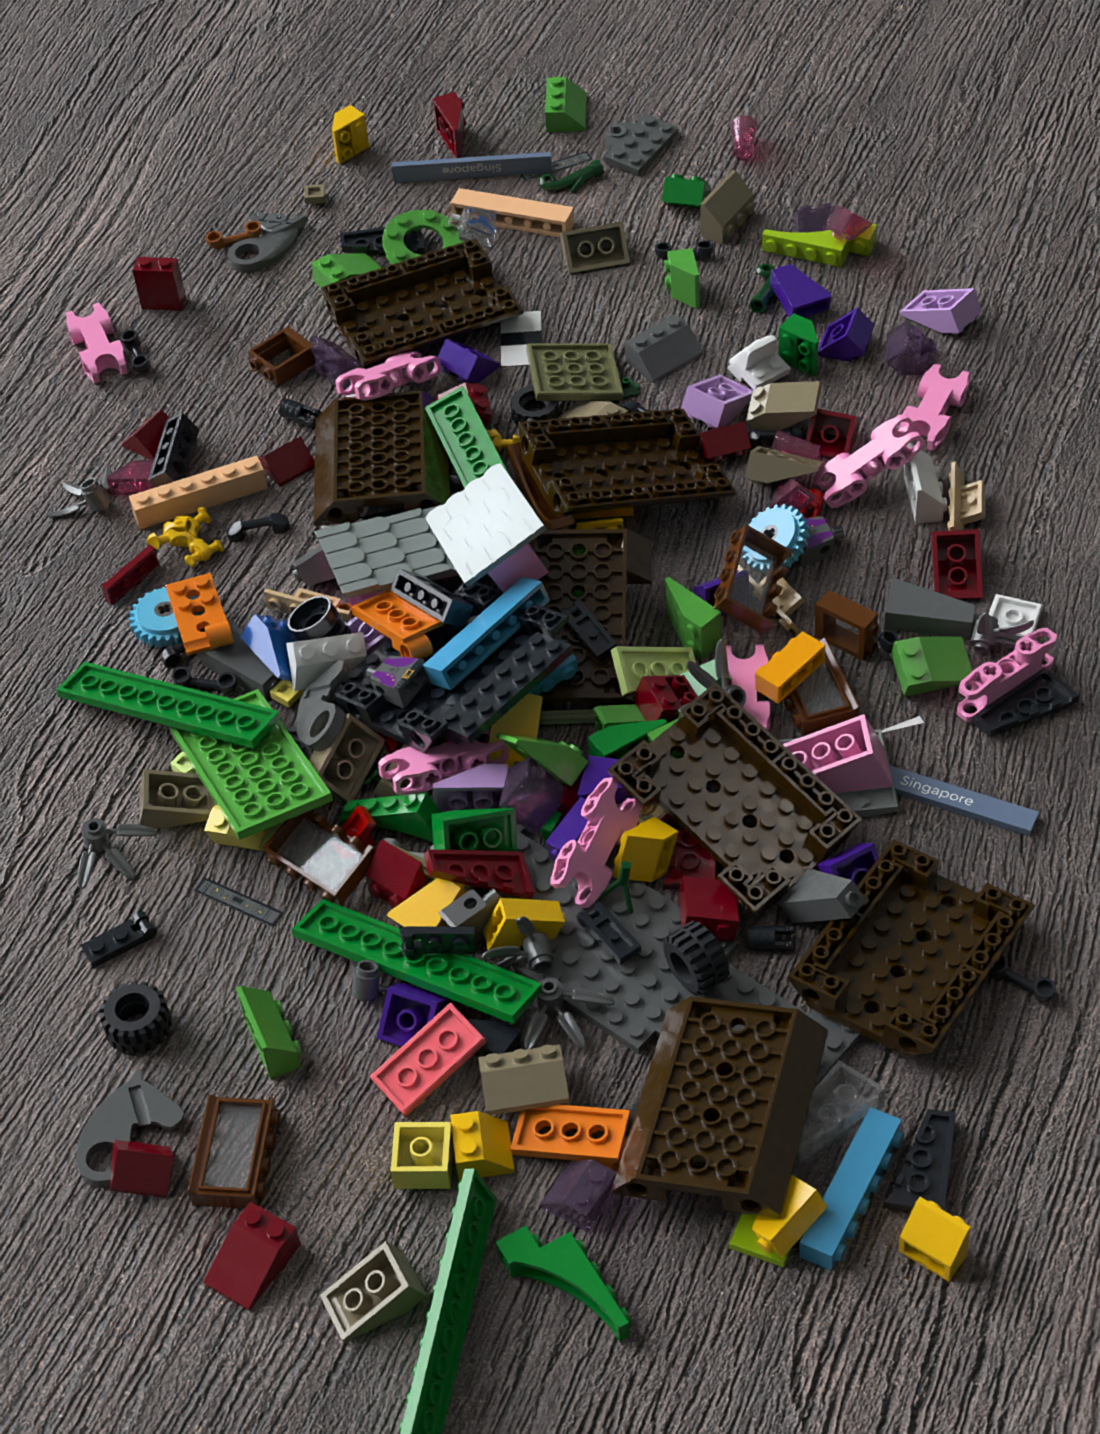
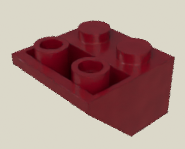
[633,675,697,724]

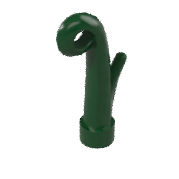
[538,159,604,193]
[749,264,776,313]

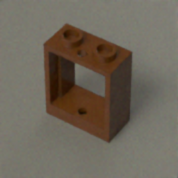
[248,326,317,386]
[815,590,879,661]

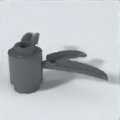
[46,467,112,517]
[970,612,1034,653]
[678,639,746,714]
[78,818,157,890]
[482,916,554,973]
[350,959,427,1002]
[524,978,615,1050]

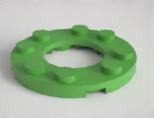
[382,210,465,264]

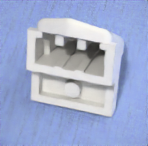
[728,335,790,390]

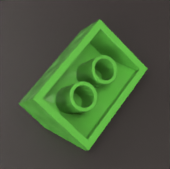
[545,76,587,132]
[236,986,302,1079]

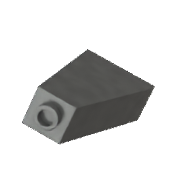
[292,518,364,586]
[884,578,979,639]
[199,620,280,700]
[778,869,866,923]

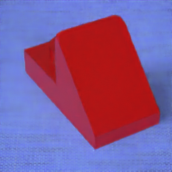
[331,806,376,860]

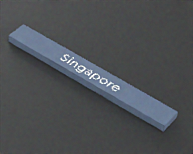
[392,152,552,183]
[889,765,1039,836]

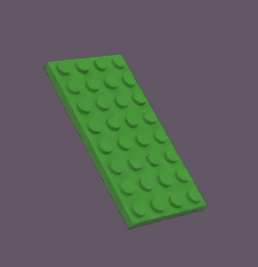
[169,689,333,840]

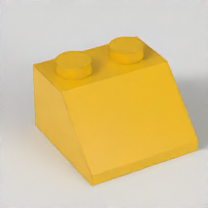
[450,1111,515,1181]

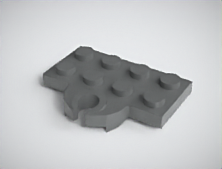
[604,114,679,176]

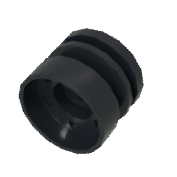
[287,596,351,641]

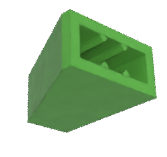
[594,704,646,732]

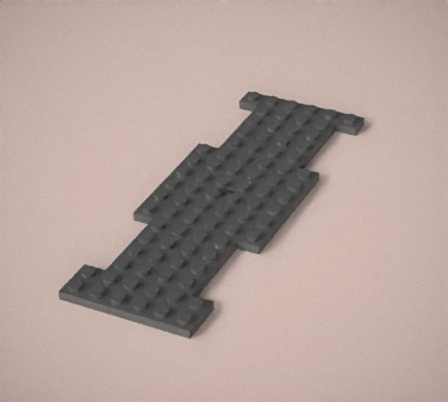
[474,805,863,1092]

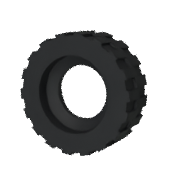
[510,385,559,425]

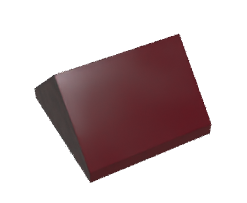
[122,409,170,461]
[259,436,315,487]
[110,1140,174,1198]

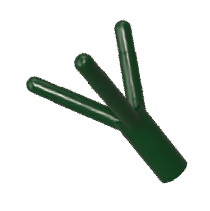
[596,861,634,914]

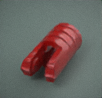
[799,488,824,518]

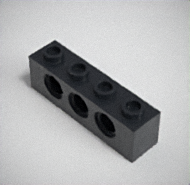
[148,412,199,487]
[390,568,474,628]

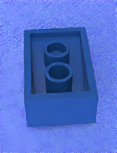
[240,614,298,682]

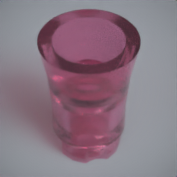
[730,116,758,161]
[772,430,821,460]

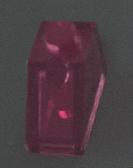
[826,205,873,241]
[107,460,156,495]
[770,478,816,511]

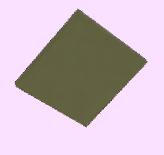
[526,343,624,401]

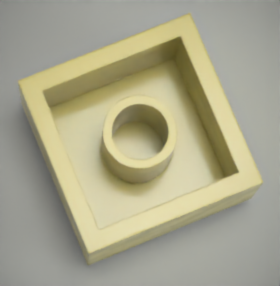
[391,1122,454,1189]

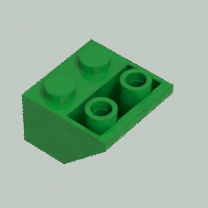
[662,174,712,208]
[779,313,818,376]

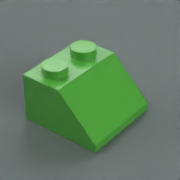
[664,248,700,308]

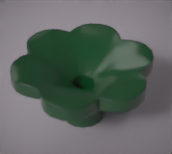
[621,377,640,399]
[362,760,382,786]

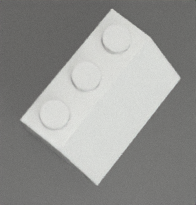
[904,443,947,524]
[286,632,367,691]

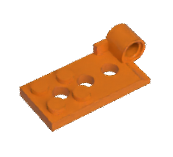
[165,573,234,656]
[351,590,444,659]
[510,1104,631,1174]

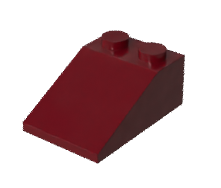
[433,92,466,158]
[931,529,983,600]
[203,1202,301,1312]

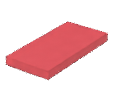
[369,1002,487,1117]

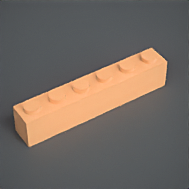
[451,188,574,237]
[129,455,268,529]

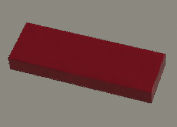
[101,545,159,605]

